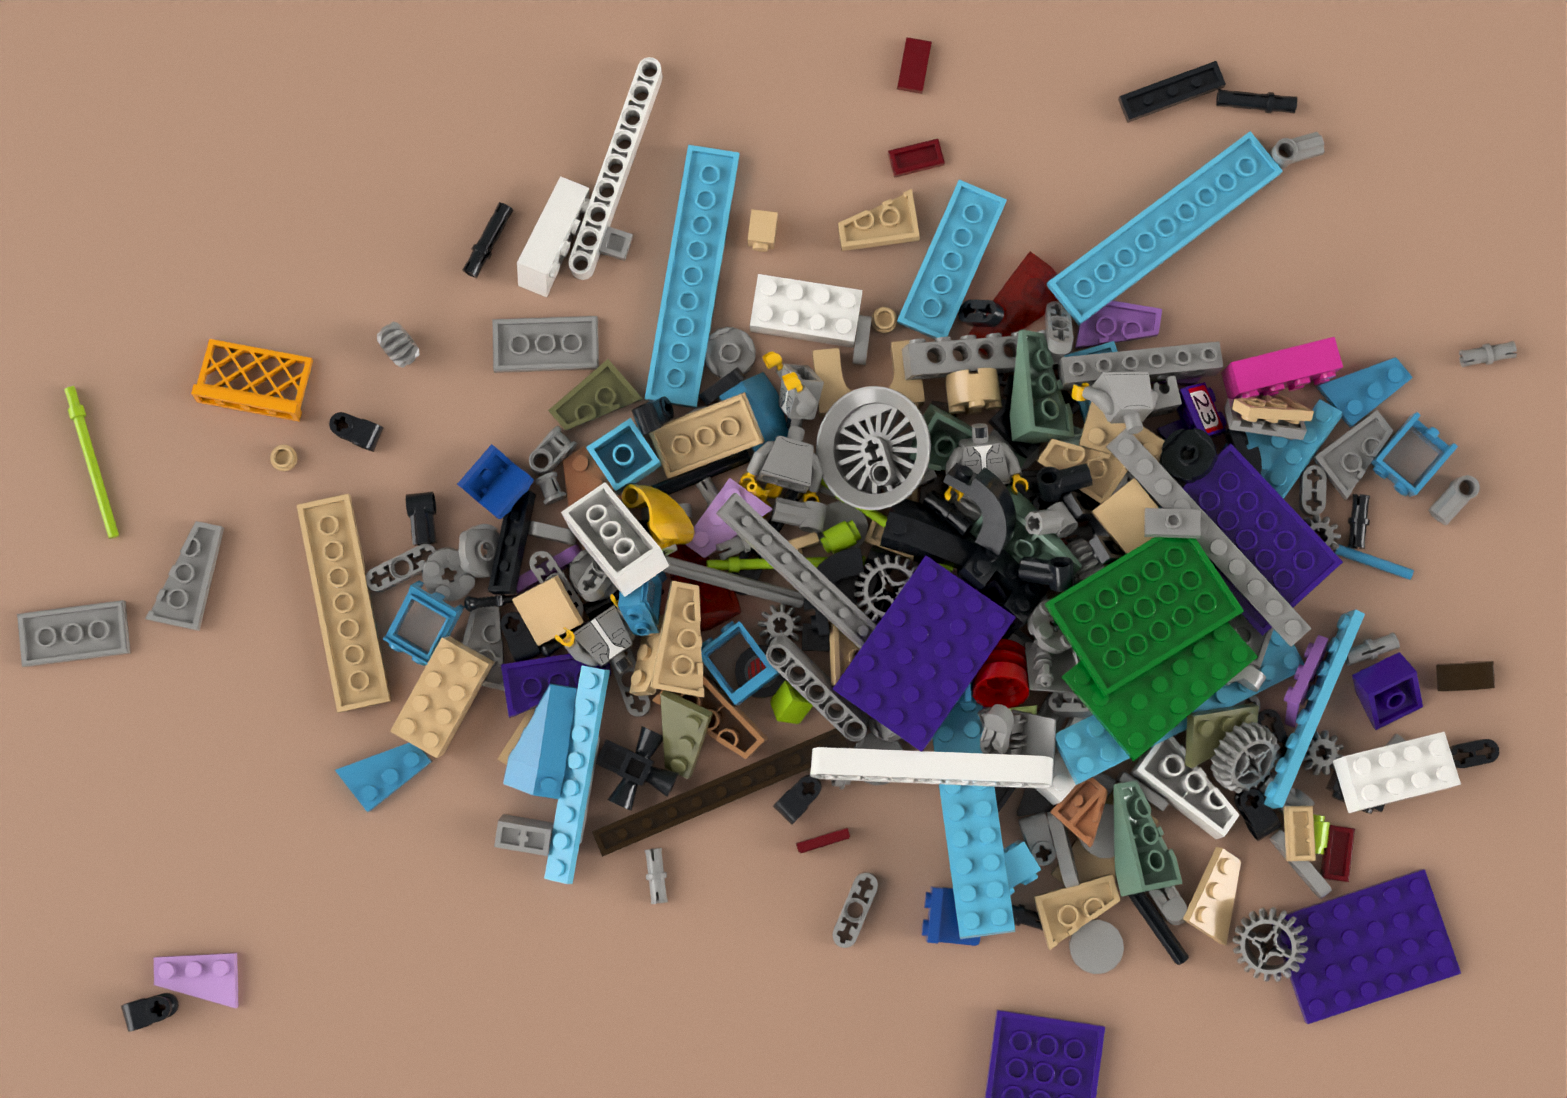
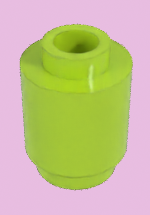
[820,520,862,554]
[1313,814,1330,854]

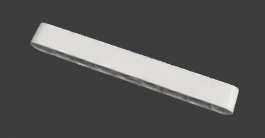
[569,57,663,280]
[810,747,1053,789]

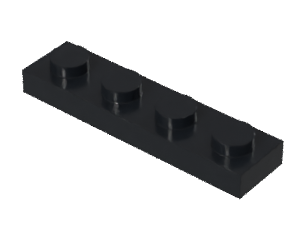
[1118,61,1226,123]
[488,491,536,594]

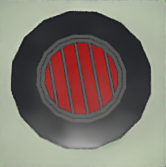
[735,645,786,698]

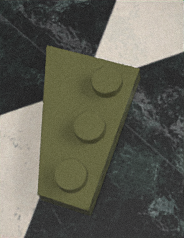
[548,359,643,431]
[660,690,713,779]
[1185,703,1259,769]

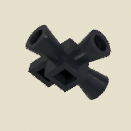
[596,726,679,811]

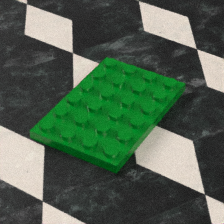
[1045,537,1244,697]
[1061,622,1258,762]

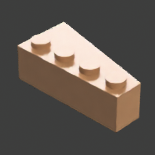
[652,671,768,759]

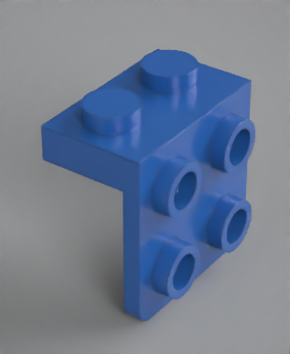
[457,444,534,519]
[922,886,980,946]

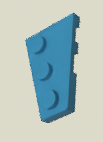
[1316,357,1413,428]
[335,743,433,812]

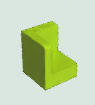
[770,680,813,724]

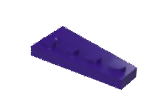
[501,654,611,718]

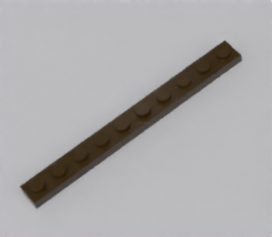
[592,728,849,857]

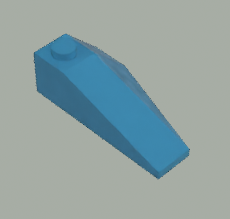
[719,372,789,453]
[503,683,577,799]

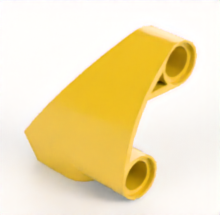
[622,484,695,549]

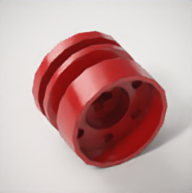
[972,639,1029,708]

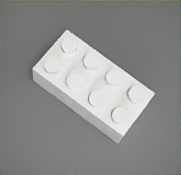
[750,274,863,348]
[561,482,669,597]
[1333,732,1461,813]

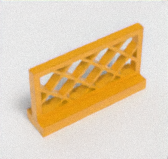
[191,339,313,422]

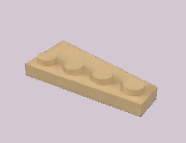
[650,580,704,697]

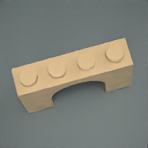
[812,340,925,417]

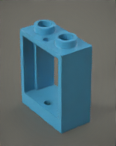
[701,621,780,706]

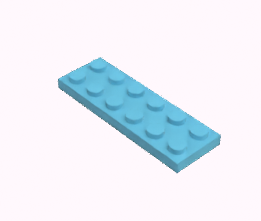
[897,180,1007,339]

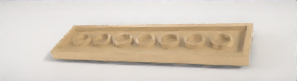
[297,494,392,713]

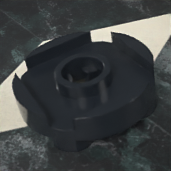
[1162,428,1218,484]

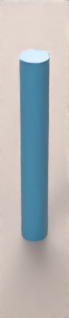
[1334,544,1414,580]

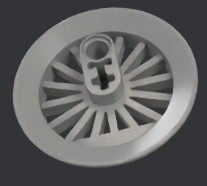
[816,386,931,510]

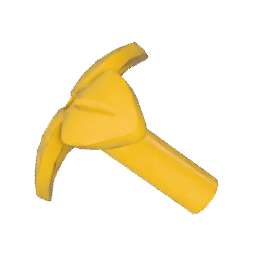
[739,480,783,518]

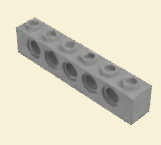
[902,329,1064,380]
[1057,342,1223,392]

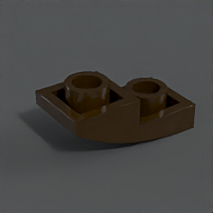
[1436,661,1495,691]

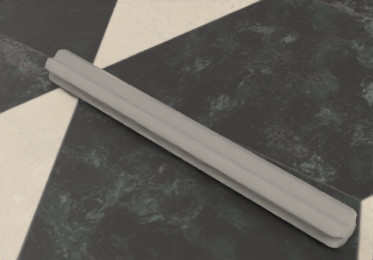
[663,555,804,608]

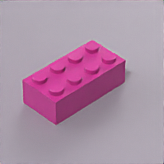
[1221,337,1343,400]

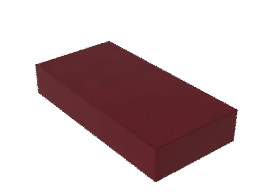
[897,37,932,94]
[888,138,945,178]
[1320,825,1355,882]
[796,827,850,854]

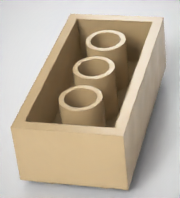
[390,636,495,758]

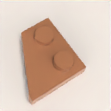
[563,446,614,506]
[1050,777,1108,848]

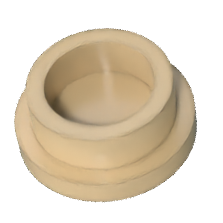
[871,307,897,334]
[270,445,297,471]

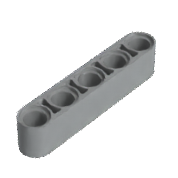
[766,636,869,742]

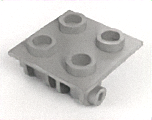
[1024,639,1076,694]
[1007,709,1056,773]

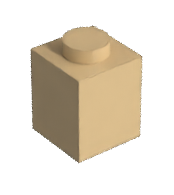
[748,209,778,252]

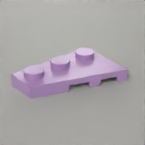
[685,478,773,558]
[154,953,238,1008]

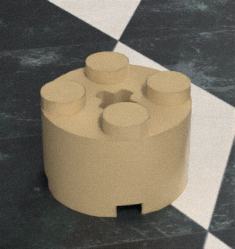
[945,368,1002,415]

